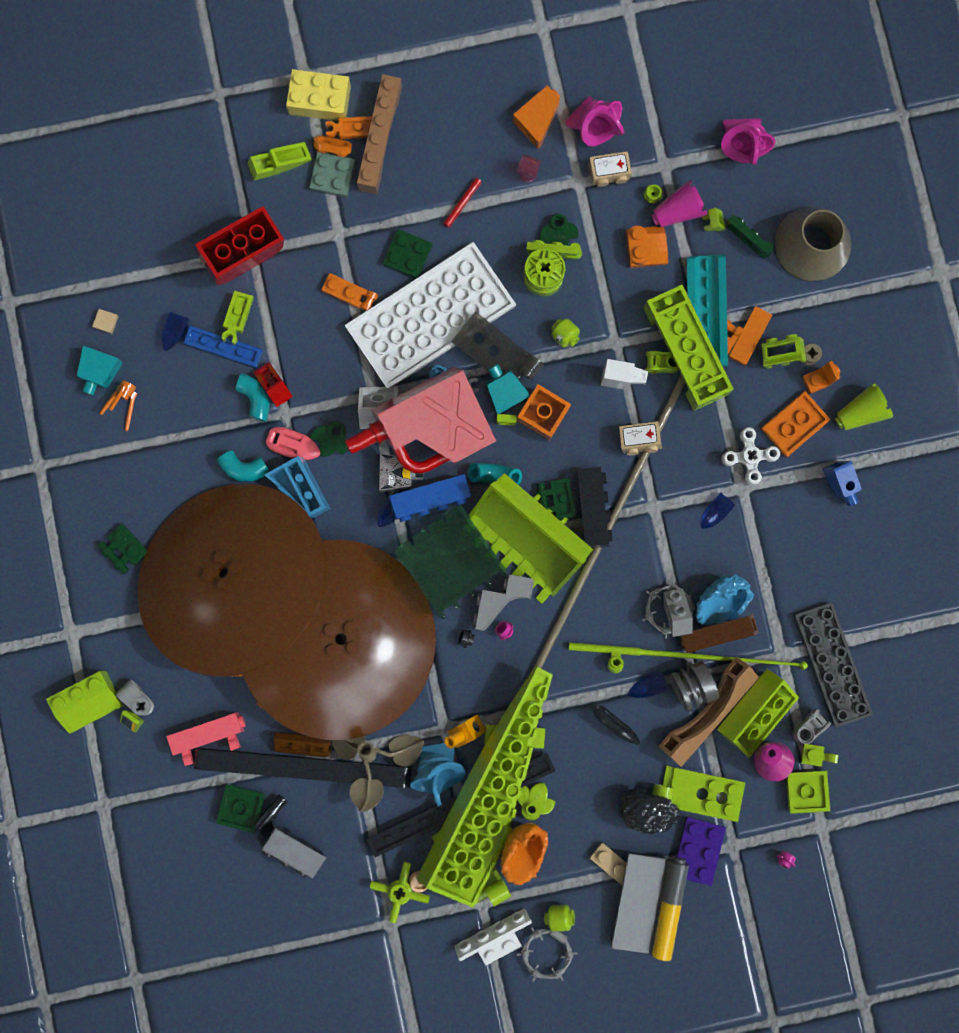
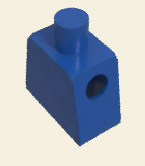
[822,461,862,507]

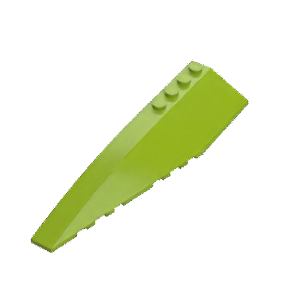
[416,666,553,908]

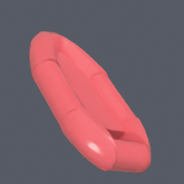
[265,427,320,460]

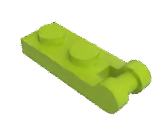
[526,240,582,259]

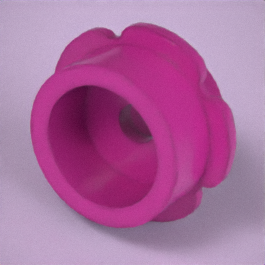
[495,621,513,640]
[777,851,796,869]

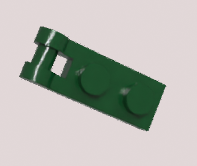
[725,215,774,258]

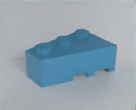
[265,456,331,518]

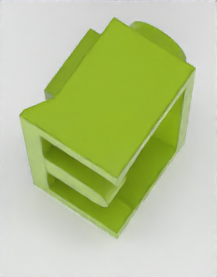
[761,334,806,369]

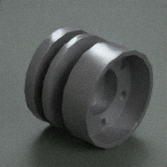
[670,661,719,712]

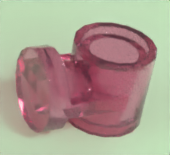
[517,154,541,182]

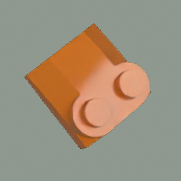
[625,226,668,268]

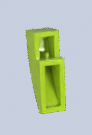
[247,142,311,181]

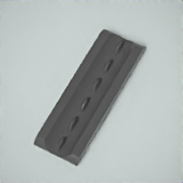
[795,603,873,728]

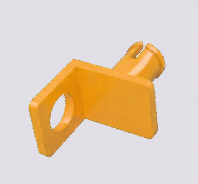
[444,715,485,749]

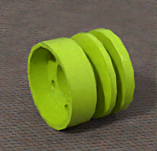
[524,248,566,296]

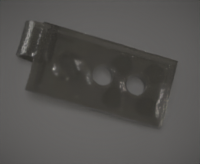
[451,311,544,381]

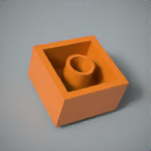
[517,384,571,441]

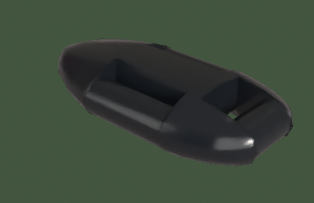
[593,705,640,745]

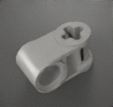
[116,679,154,716]
[792,708,831,744]

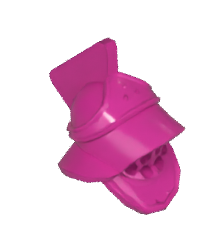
[565,96,624,146]
[721,118,776,165]

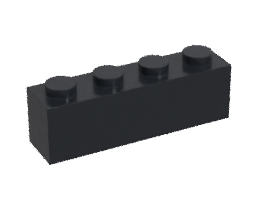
[578,467,613,549]

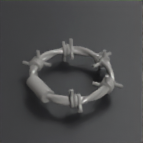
[642,580,695,639]
[517,927,578,982]

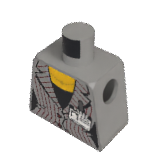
[379,453,424,493]

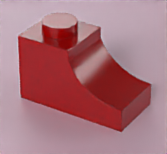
[253,362,293,407]

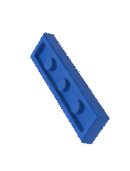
[183,325,263,369]

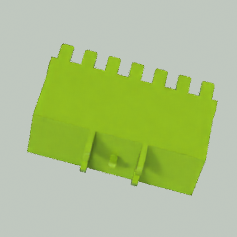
[460,473,593,603]

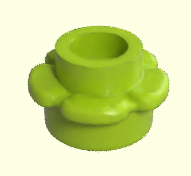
[644,184,663,203]

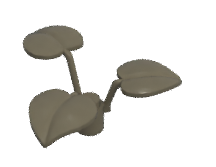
[332,735,424,812]

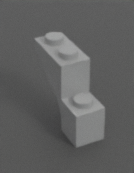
[473,575,534,631]

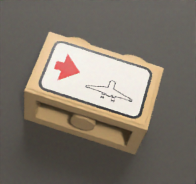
[588,151,632,187]
[619,421,662,456]

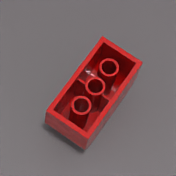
[195,206,284,285]

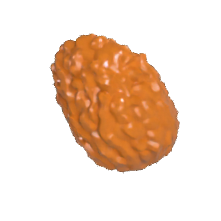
[501,823,548,885]

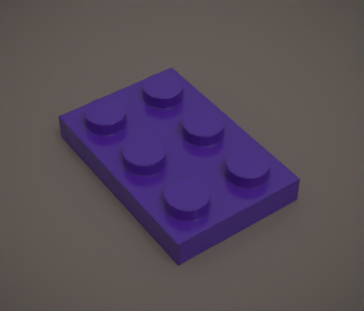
[676,816,726,887]

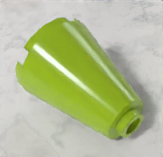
[835,383,893,430]

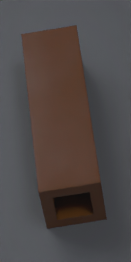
[680,614,759,653]

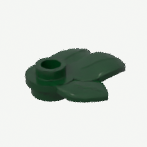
[540,214,578,246]
[310,421,348,457]

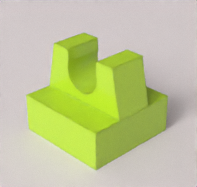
[702,208,726,232]

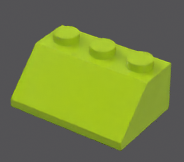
[46,671,124,734]

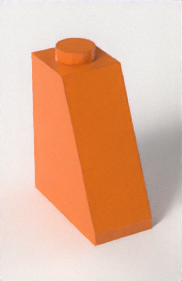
[513,85,560,149]

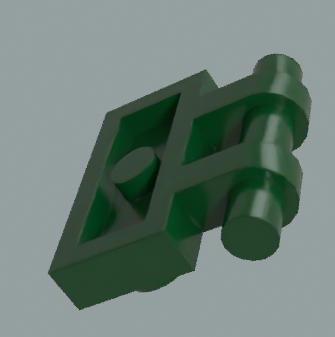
[536,478,576,520]
[98,524,147,575]

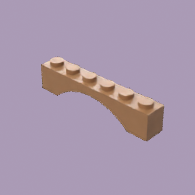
[357,74,402,194]
[658,657,759,767]

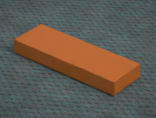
[728,306,772,366]

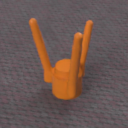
[99,380,137,431]

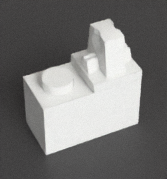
[601,359,648,390]

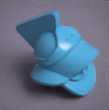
[411,743,466,806]

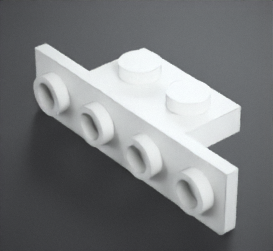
[454,908,532,965]

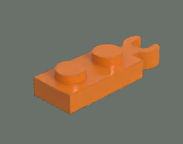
[326,116,373,139]

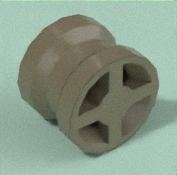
[803,343,822,366]

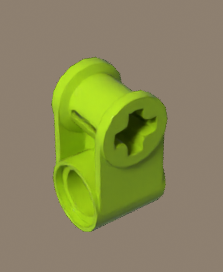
[645,351,679,374]

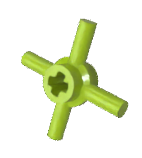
[370,861,430,923]

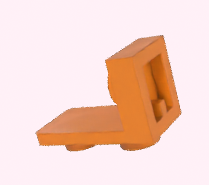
[802,361,840,394]

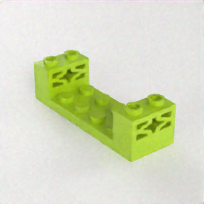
[643,285,734,411]

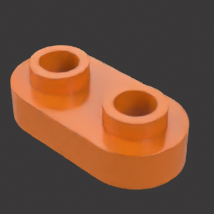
[313,136,352,157]

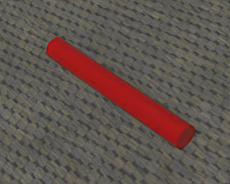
[443,178,482,228]

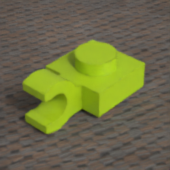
[800,744,838,767]

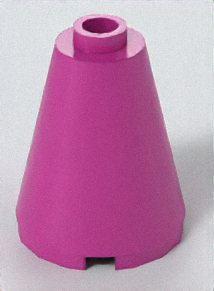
[651,180,707,227]
[754,741,794,781]

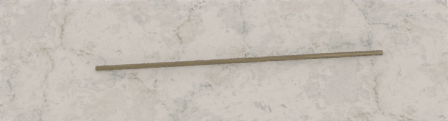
[531,375,685,672]

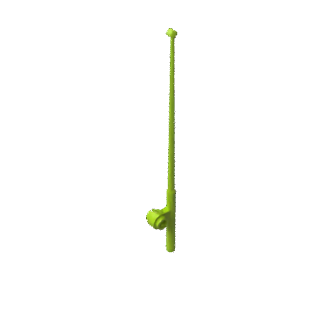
[569,642,808,673]

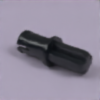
[254,794,288,832]

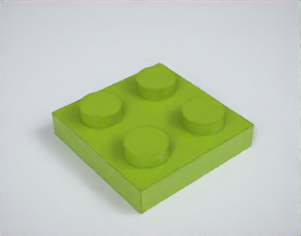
[786,770,830,814]

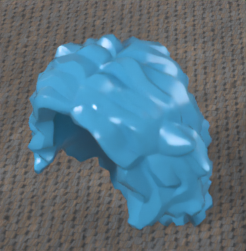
[695,574,754,625]

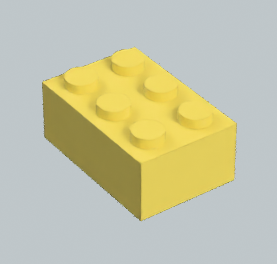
[286,69,351,121]

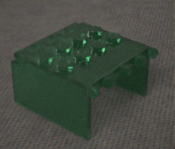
[394,504,507,620]

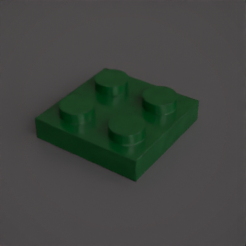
[383,229,433,279]
[216,784,266,833]

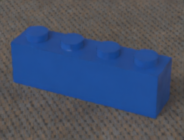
[388,474,471,522]

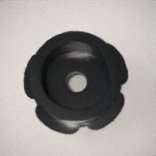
[458,629,474,648]

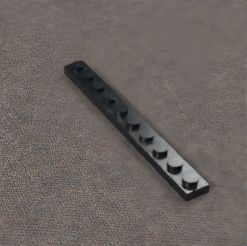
[366,753,556,858]

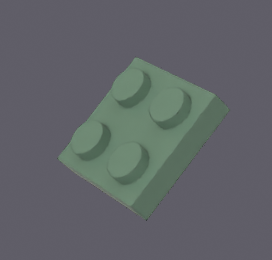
[309,152,355,198]

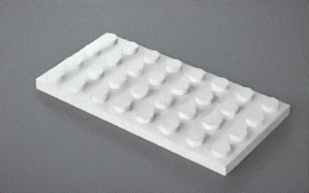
[345,242,516,390]

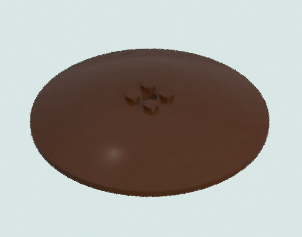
[138,484,327,677]
[243,540,436,740]

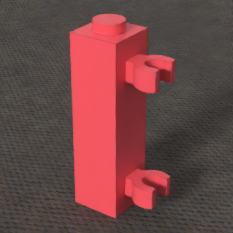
[167,712,246,766]

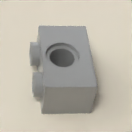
[663,589,692,637]

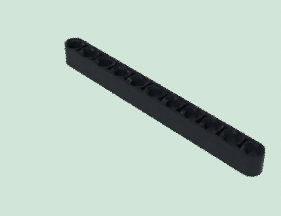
[194,748,412,788]

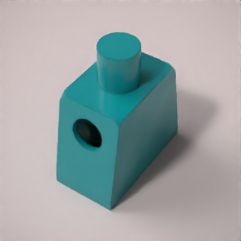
[77,346,123,396]
[486,364,530,414]

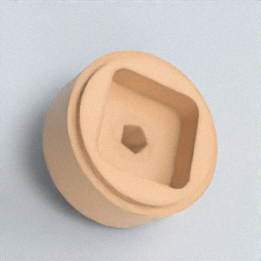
[409,871,427,893]

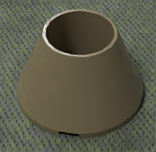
[774,206,851,282]

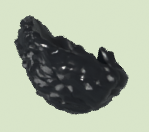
[618,788,681,834]

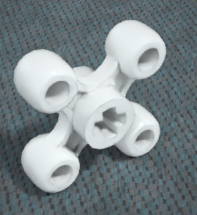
[721,427,780,486]

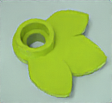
[517,783,555,821]

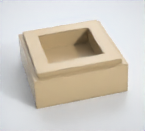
[92,309,119,334]

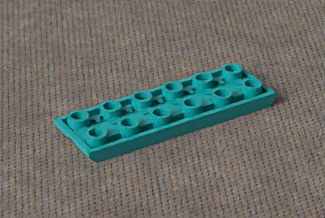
[687,254,728,366]

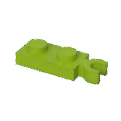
[222,291,254,345]

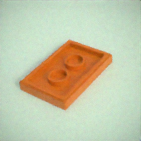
[761,391,831,458]

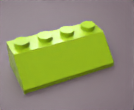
[717,669,799,758]

